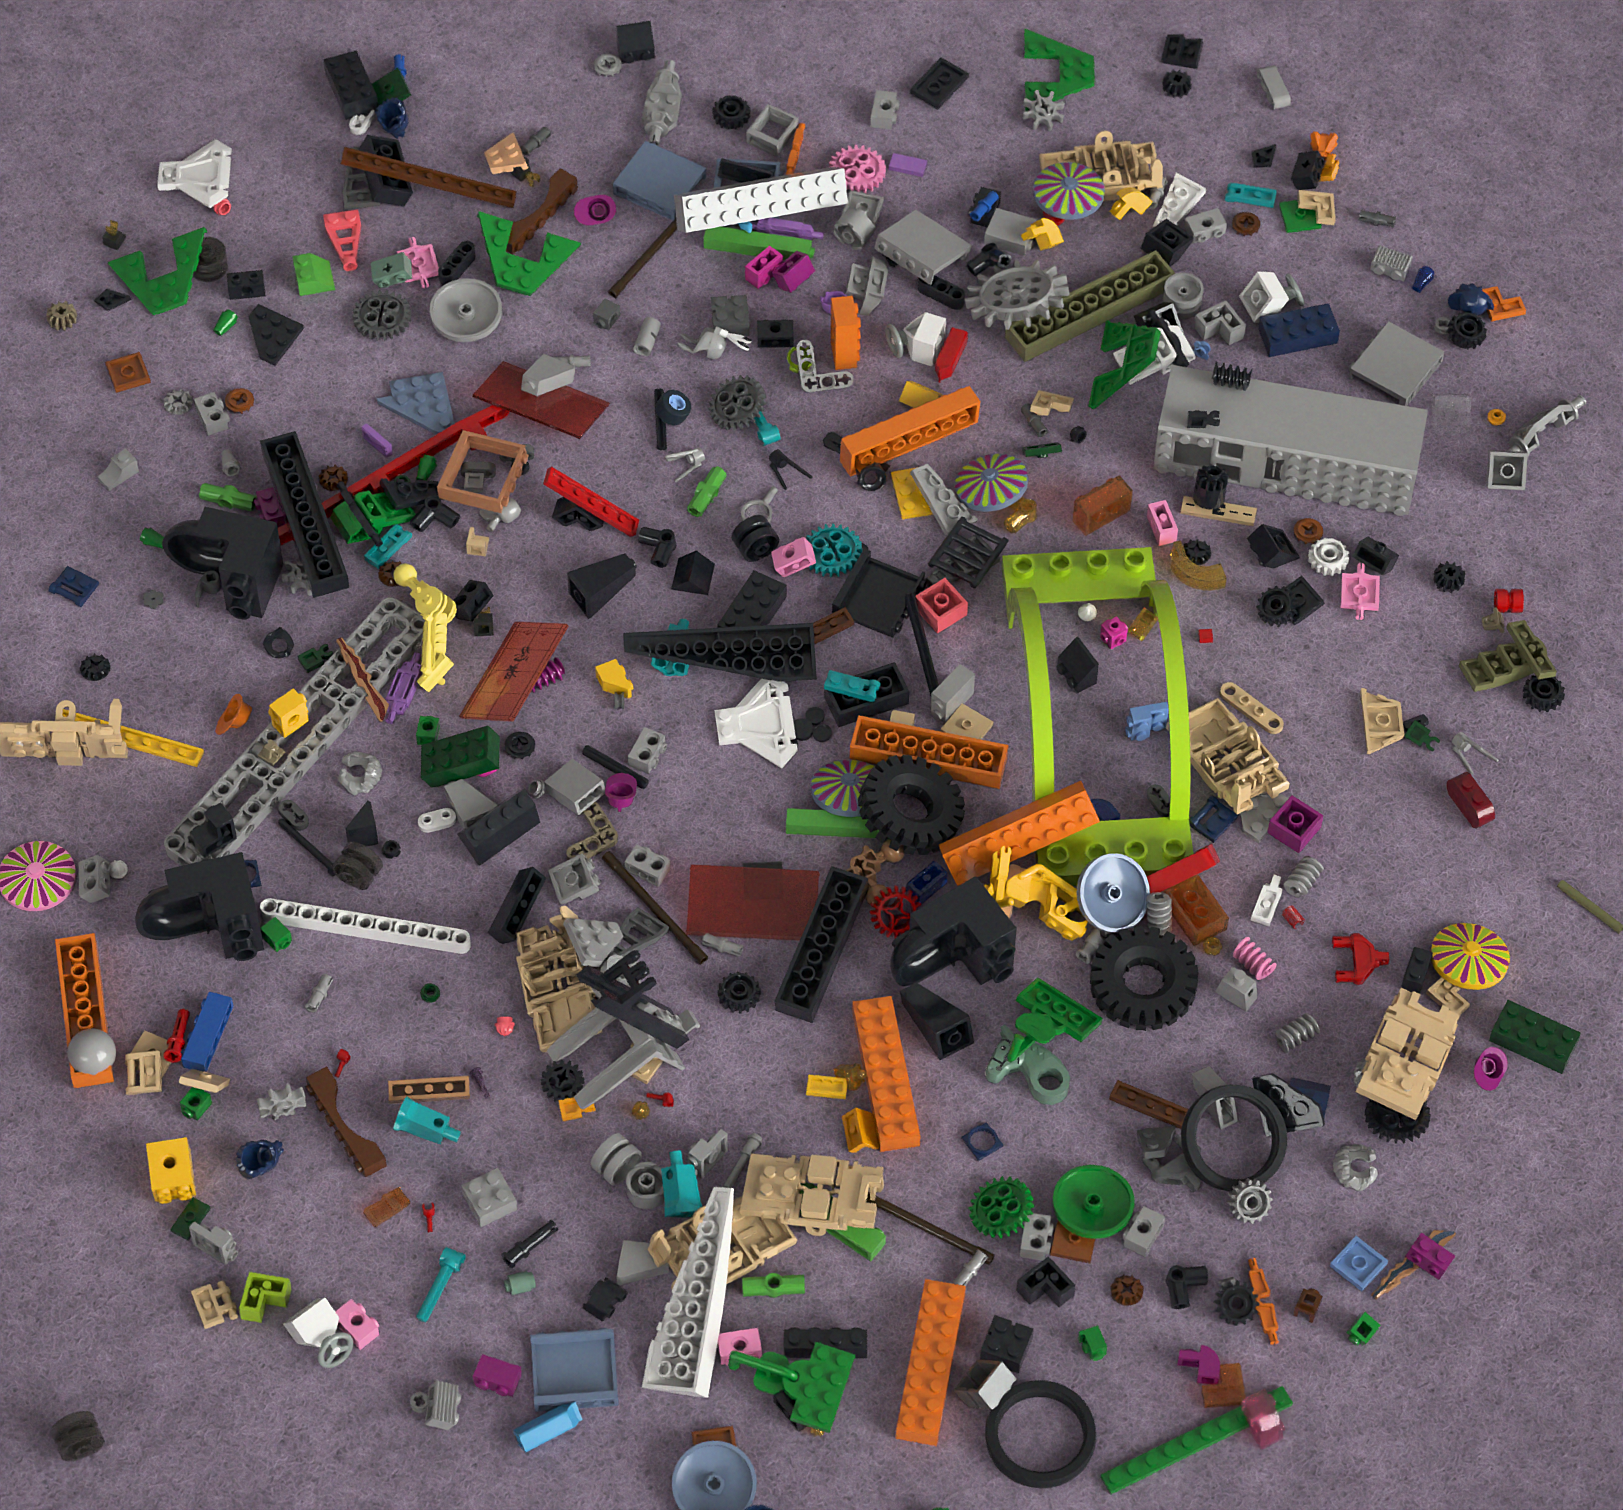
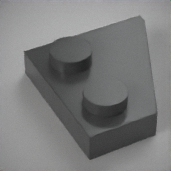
[1137,1126,1176,1159]

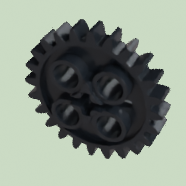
[1364,1099,1431,1144]

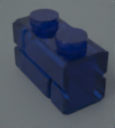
[906,861,948,904]

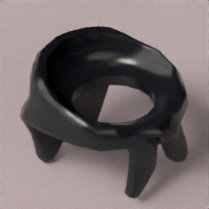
[855,462,887,491]
[263,627,294,659]

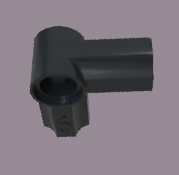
[966,243,1012,277]
[410,495,460,532]
[638,527,677,568]
[1165,1265,1208,1310]

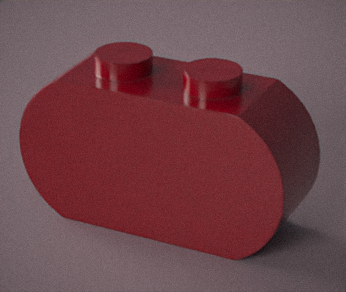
[1447,772,1495,829]

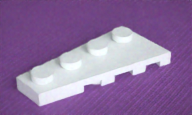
[1153,173,1206,228]

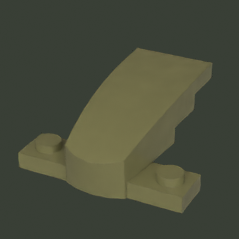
[1459,620,1557,692]

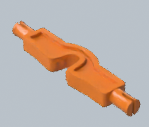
[785,123,806,175]
[1248,1258,1279,1345]

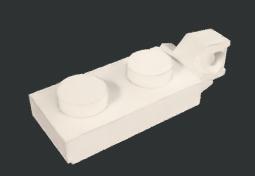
[1251,875,1282,926]

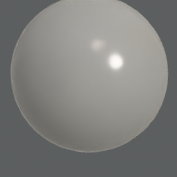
[67,1028,116,1075]

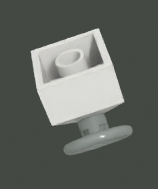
[1239,272,1304,323]
[885,312,946,366]
[283,1298,353,1368]

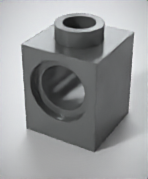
[593,298,620,331]

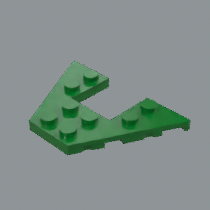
[1024,29,1095,111]
[477,211,581,296]
[108,227,207,315]
[1088,320,1161,409]

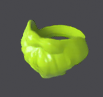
[787,346,811,373]

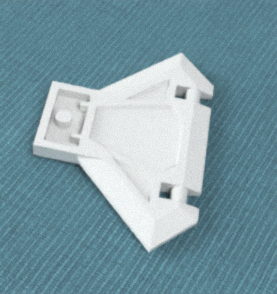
[158,139,232,208]
[714,679,798,768]

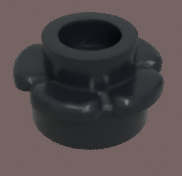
[1070,426,1087,443]
[382,840,401,859]

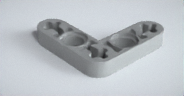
[796,340,854,392]

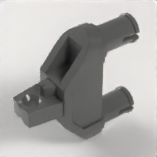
[1142,1133,1201,1192]

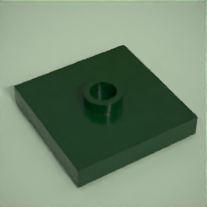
[372,67,411,107]

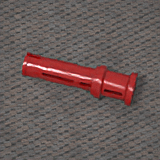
[163,1009,190,1063]

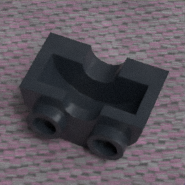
[583,1277,628,1322]

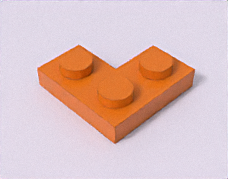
[1482,286,1526,322]

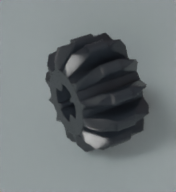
[1162,69,1192,98]
[1433,561,1465,593]

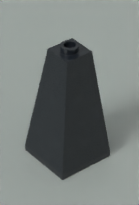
[567,553,637,619]
[900,983,974,1060]

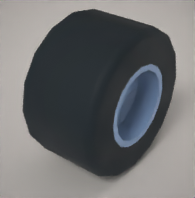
[655,390,692,426]

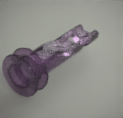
[469,1067,490,1099]

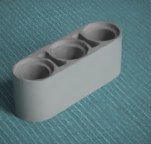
[1257,65,1291,110]

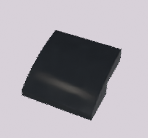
[1161,34,1203,69]

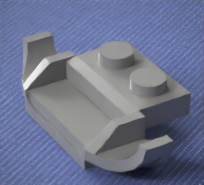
[845,256,888,316]

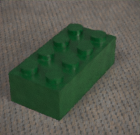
[420,725,500,787]
[1489,1000,1581,1074]

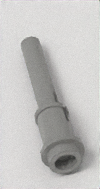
[723,1133,762,1188]

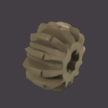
[46,301,77,331]

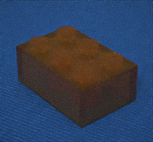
[1073,475,1133,536]
[1164,874,1229,946]

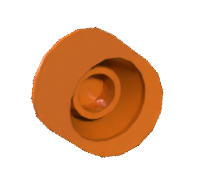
[215,694,252,735]

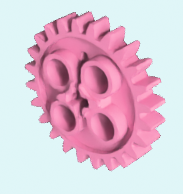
[829,145,886,194]

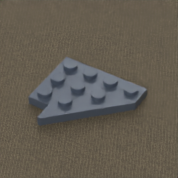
[377,372,455,435]

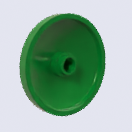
[1052,1165,1135,1239]

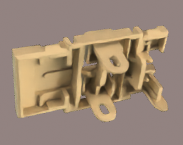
[1039,131,1163,201]
[1166,698,1289,814]
[516,906,602,1052]
[647,1196,797,1289]

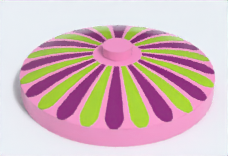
[0,841,76,911]

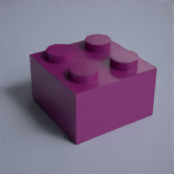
[1267,795,1324,853]

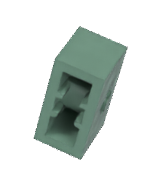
[371,252,412,288]

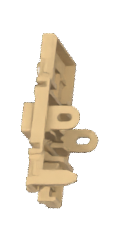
[0,699,128,766]
[1355,988,1460,1120]
[740,1154,884,1236]

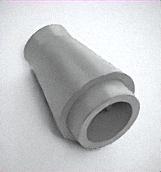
[221,449,240,476]

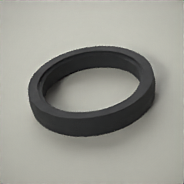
[1181,1085,1287,1192]
[985,1380,1096,1488]

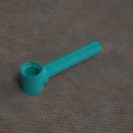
[754,411,781,446]
[416,1247,466,1322]

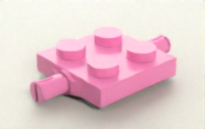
[397,237,439,288]
[1341,563,1380,620]

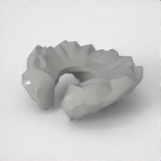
[338,751,383,795]
[1333,1144,1378,1191]

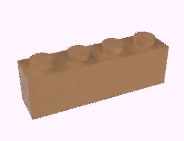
[388,1076,470,1104]

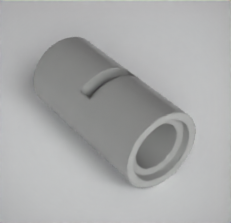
[633,317,661,356]

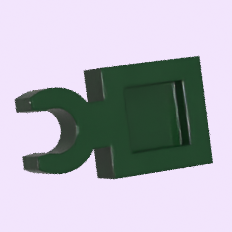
[297,644,333,673]
[1404,720,1440,752]

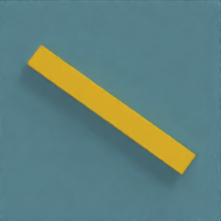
[62,709,204,767]

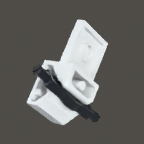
[1113,310,1195,385]

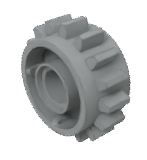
[1227,1178,1273,1224]

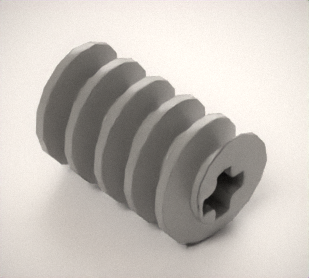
[1284,856,1324,898]
[1147,892,1172,936]
[1276,1013,1320,1053]

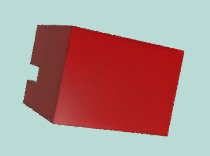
[1198,629,1213,643]

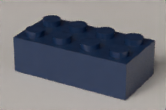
[1258,303,1340,357]

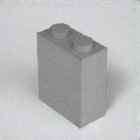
[984,208,1037,256]
[930,664,975,723]
[544,759,605,816]

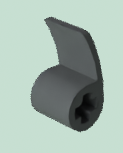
[195,571,221,608]

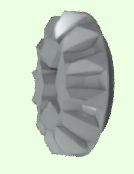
[594,54,622,77]
[164,389,193,415]

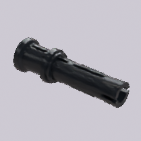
[501,1220,558,1268]

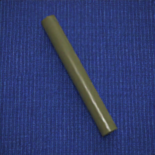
[1557,879,1623,934]

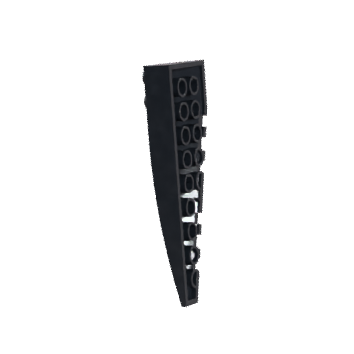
[623,623,817,682]

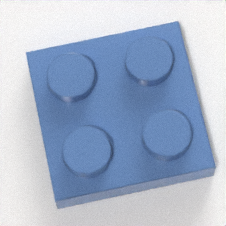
[1330,1236,1388,1291]

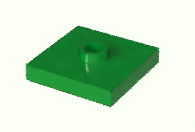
[1279,200,1322,233]

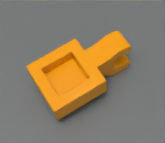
[1320,154,1339,181]
[559,1097,596,1121]

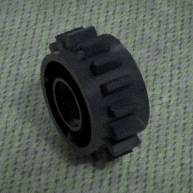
[712,95,750,130]
[1447,312,1487,350]
[1256,586,1298,627]
[1523,675,1565,712]
[718,971,761,1014]
[1213,1280,1260,1326]

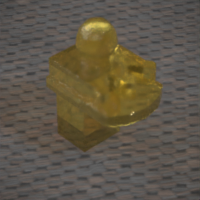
[834,1063,866,1091]

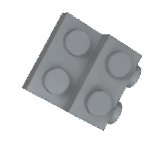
[548,853,601,905]
[686,1129,728,1179]
[189,1222,238,1265]

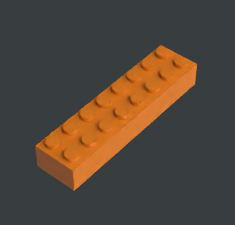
[840,386,980,477]
[850,715,1008,789]
[939,781,1100,886]
[55,933,114,1088]
[852,996,920,1152]
[896,1279,966,1446]

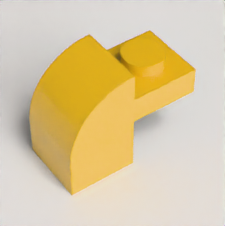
[1109,187,1153,220]
[1021,218,1064,251]

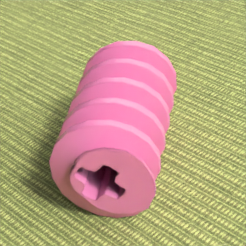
[1233,937,1277,980]

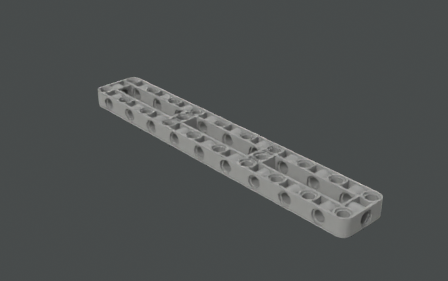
[164,597,425,866]

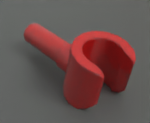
[334,1049,351,1078]
[646,1092,674,1107]
[422,1203,435,1232]

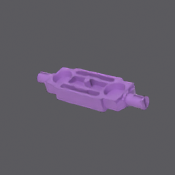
[750,218,824,240]
[385,652,421,724]

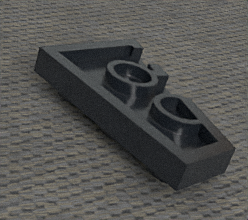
[379,478,444,510]

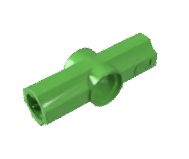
[687,466,726,517]
[199,483,256,512]
[742,1273,805,1298]

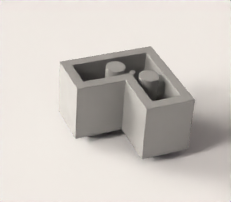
[1194,301,1246,345]

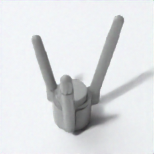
[665,447,705,482]
[1452,732,1498,775]

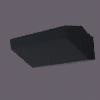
[1403,714,1429,732]

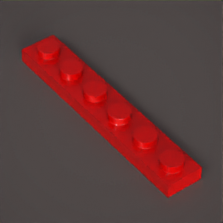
[543,466,639,537]

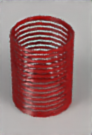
[1282,906,1305,929]

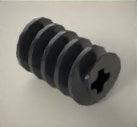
[1212,361,1252,391]

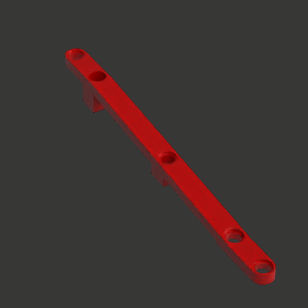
[278,402,510,546]

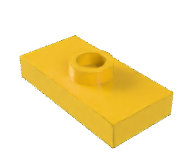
[806,1074,848,1100]

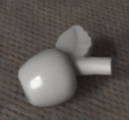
[479,498,521,532]

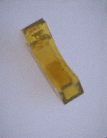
[1170,540,1227,591]

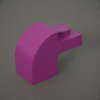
[1177,1345,1220,1385]

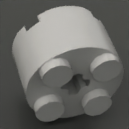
[833,209,876,250]
[626,1162,664,1209]

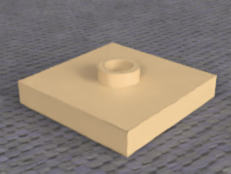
[940,703,993,739]
[125,1030,176,1077]
[179,1069,230,1093]

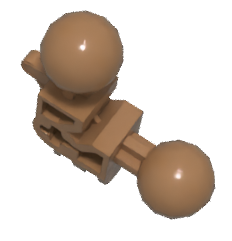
[846,839,904,908]

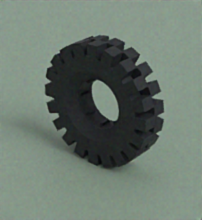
[858,755,965,855]
[1090,926,1199,1031]

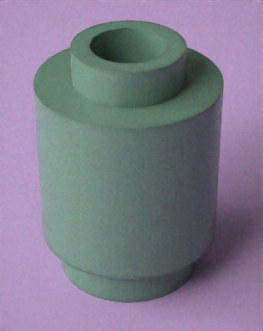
[504,1271,536,1295]

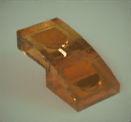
[363,1187,410,1227]

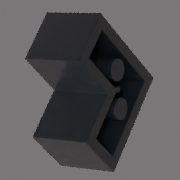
[552,497,604,531]
[190,802,237,858]
[1016,1256,1076,1307]

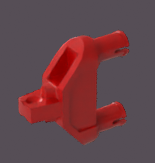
[1332,933,1389,985]

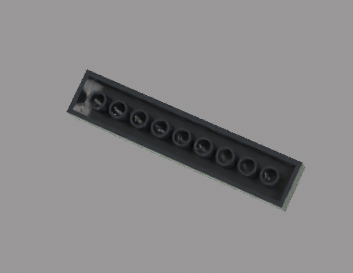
[260,431,349,598]

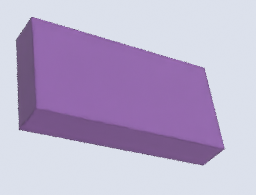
[889,153,927,177]
[362,423,392,458]

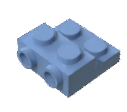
[1125,702,1168,741]

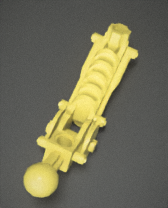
[393,563,457,692]

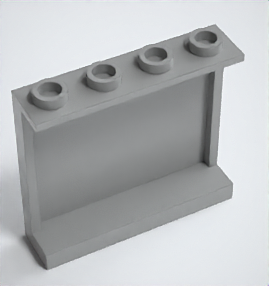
[874,210,972,285]
[1348,322,1444,406]

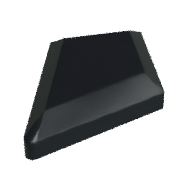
[1252,144,1276,168]
[94,289,131,311]

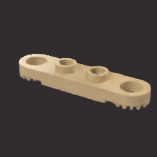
[1220,682,1284,734]

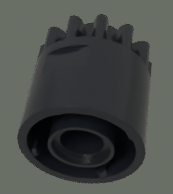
[1193,464,1229,509]

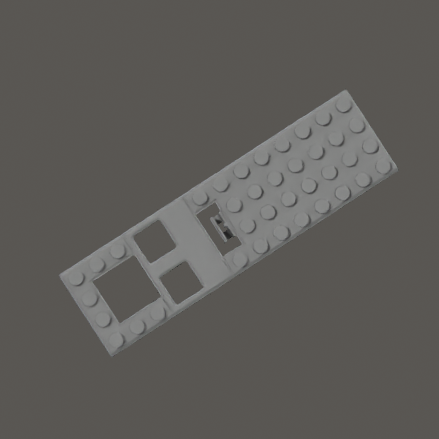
[1153,365,1428,516]

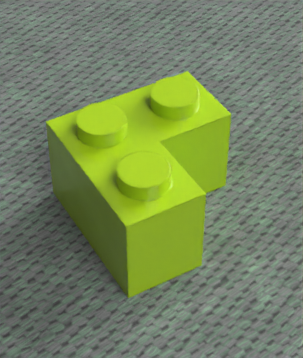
[239,1272,292,1323]

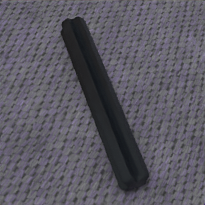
[654,388,667,451]
[582,745,649,789]

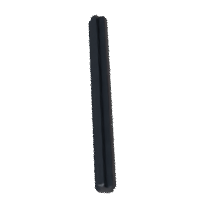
[905,593,939,696]

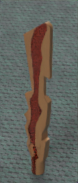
[336,637,389,722]

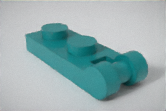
[1225,183,1277,208]
[364,524,412,569]
[824,670,881,702]

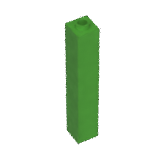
[704,226,815,261]
[786,808,890,839]

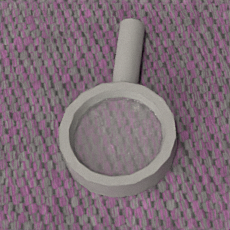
[741,486,778,523]

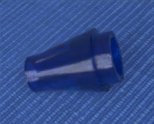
[1411,266,1435,293]

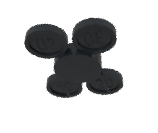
[779,707,832,748]

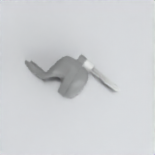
[677,326,752,360]

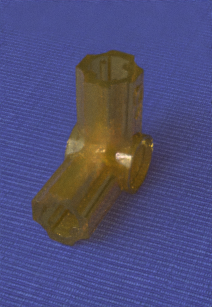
[1004,496,1037,534]

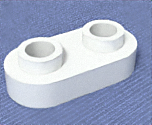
[349,110,375,135]
[418,808,456,833]

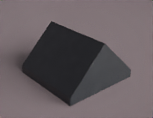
[671,550,715,595]
[345,800,379,850]

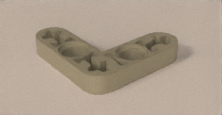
[566,802,618,860]

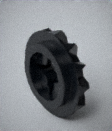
[1182,539,1212,565]
[80,653,110,681]
[505,732,535,760]

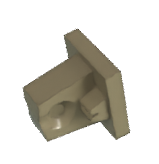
[1482,607,1505,633]
[258,739,285,766]

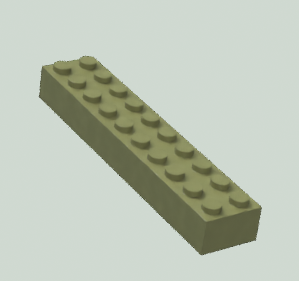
[1005,250,1175,362]

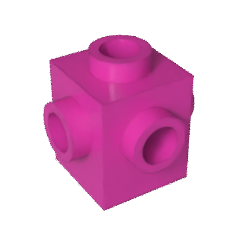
[1100,616,1128,649]

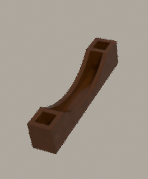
[506,168,578,255]
[305,1066,387,1178]

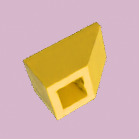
[595,659,633,698]

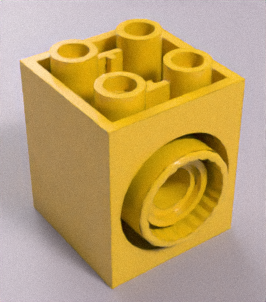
[146,1137,196,1204]

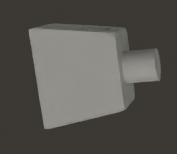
[1215,967,1257,1012]

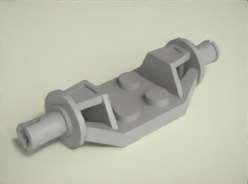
[642,60,682,146]
[1506,395,1586,456]

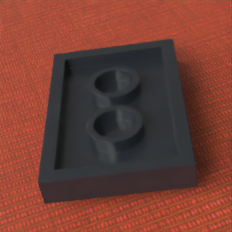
[910,57,969,109]

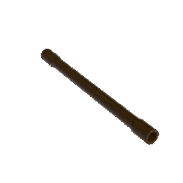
[608,218,677,298]
[602,851,708,965]
[866,1191,995,1265]

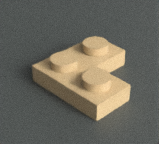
[1297,190,1336,225]
[1030,390,1074,416]
[1426,977,1470,1015]

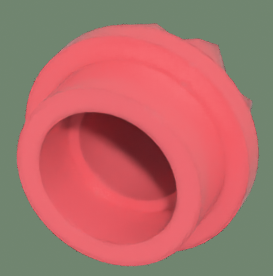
[213,198,231,215]
[495,1017,515,1036]

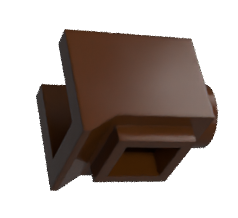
[1293,1288,1323,1323]

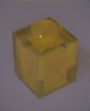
[1128,607,1158,641]

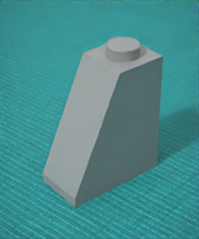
[521,354,575,396]
[444,779,497,829]
[1192,1066,1238,1129]
[616,1240,670,1285]

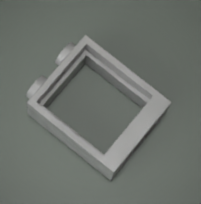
[747,104,798,156]

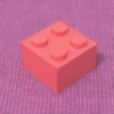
[915,578,968,634]

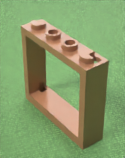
[437,430,528,513]

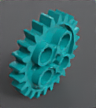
[806,523,862,577]

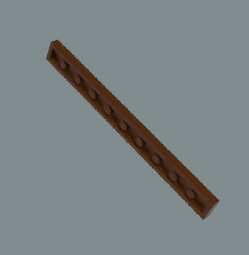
[340,147,517,208]

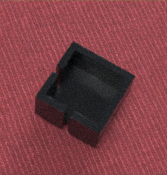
[980,1315,1034,1374]

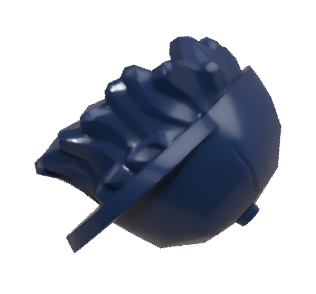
[375,97,409,139]
[1448,283,1494,315]
[236,1140,284,1179]

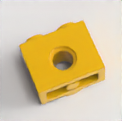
[268,688,309,738]

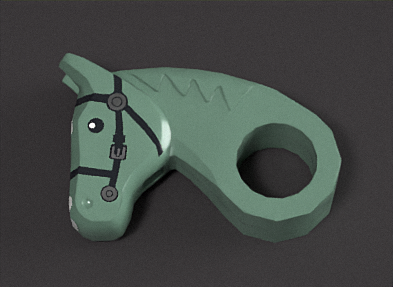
[985,1025,1070,1105]

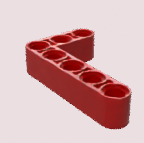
[1146,843,1220,894]

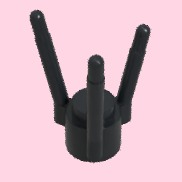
[769,449,813,490]

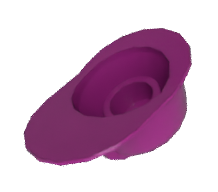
[574,195,616,225]
[605,773,637,812]
[1474,1047,1508,1091]

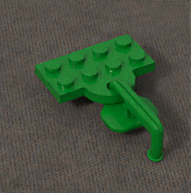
[1007,977,1103,1063]
[728,1342,855,1433]

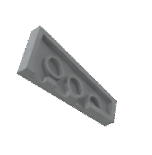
[910,464,978,536]

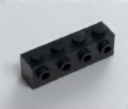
[488,867,546,944]
[784,1327,867,1358]

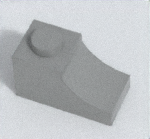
[97,448,139,491]

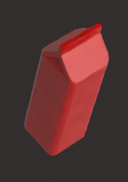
[935,327,968,383]

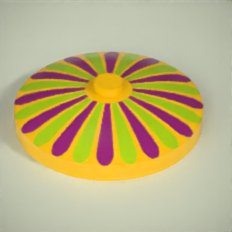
[1430,923,1510,990]

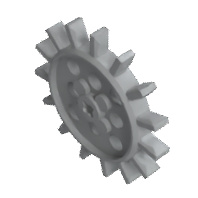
[965,260,1070,330]

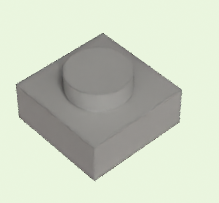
[464,472,484,492]

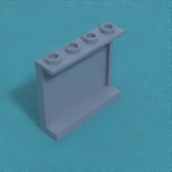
[613,141,706,221]
[530,1328,619,1412]

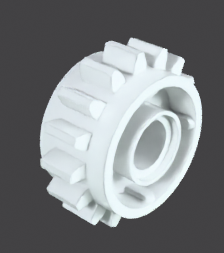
[1308,538,1349,576]

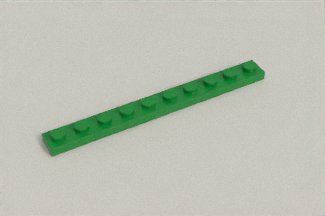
[1100,1386,1293,1494]

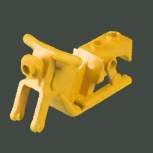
[983,846,1088,941]

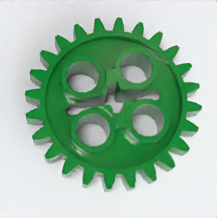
[969,1176,1034,1239]

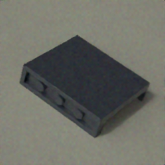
[832,548,927,638]

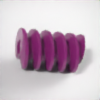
[531,657,565,693]

